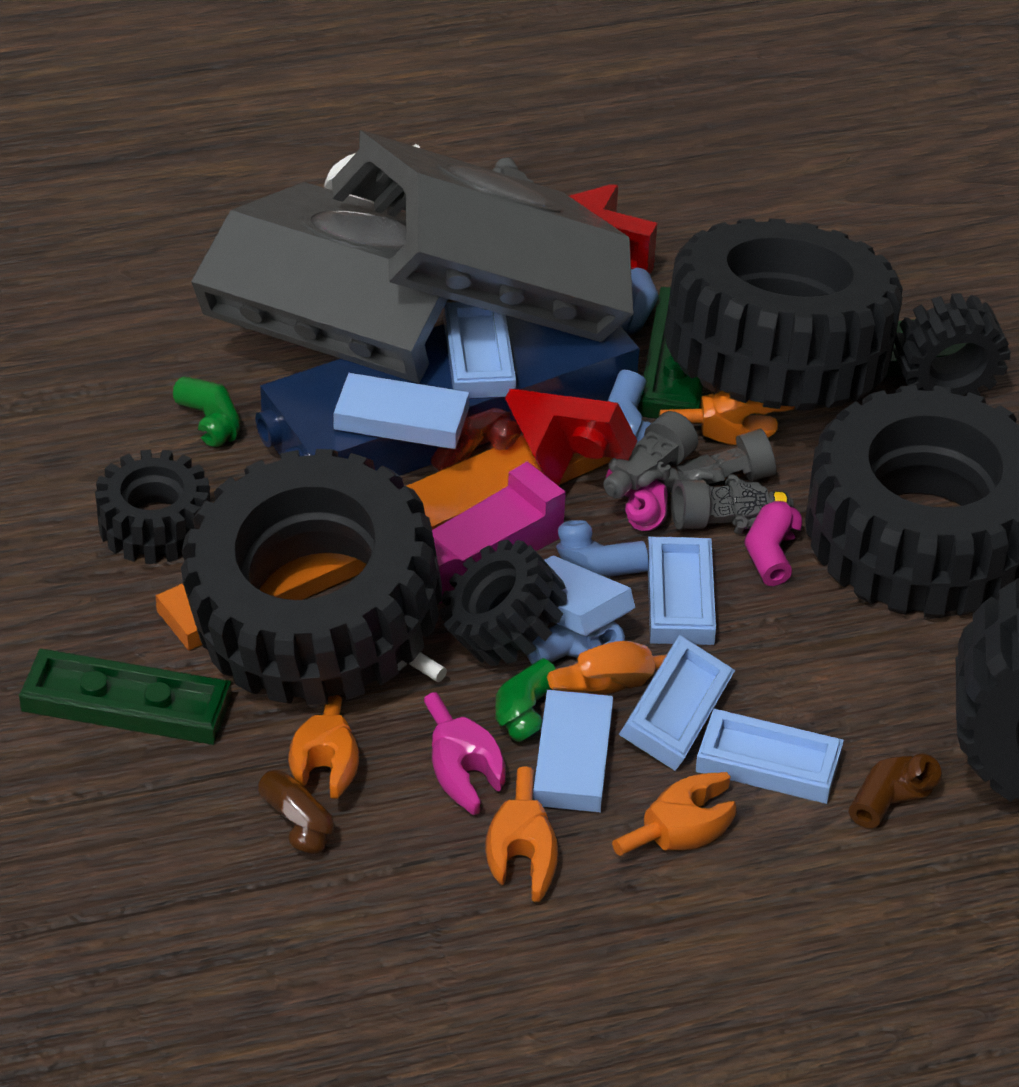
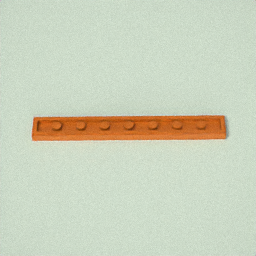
[155,435,611,651]

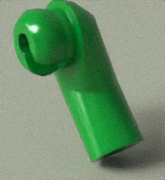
[173,376,241,447]
[495,658,556,742]

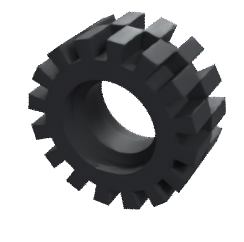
[893,293,1011,396]
[95,449,210,564]
[440,540,567,666]

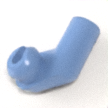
[620,268,659,335]
[608,370,651,444]
[556,520,649,577]
[527,621,625,664]

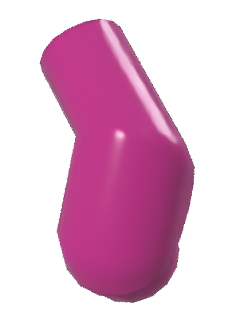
[744,501,802,586]

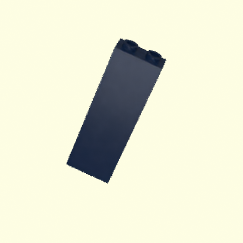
[255,315,639,476]

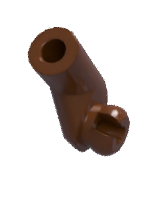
[849,753,942,828]
[258,770,334,854]

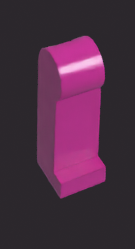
[432,461,566,604]

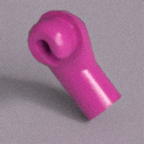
[606,469,668,531]

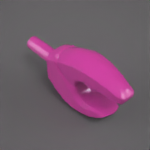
[424,692,506,815]

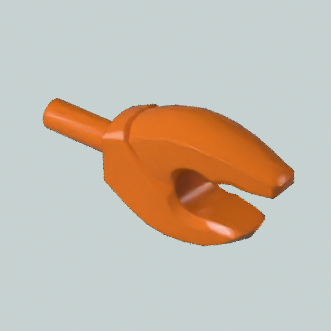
[659,391,795,445]
[547,641,667,695]
[288,695,359,799]
[485,766,558,902]
[612,772,737,856]

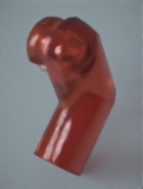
[431,407,521,471]

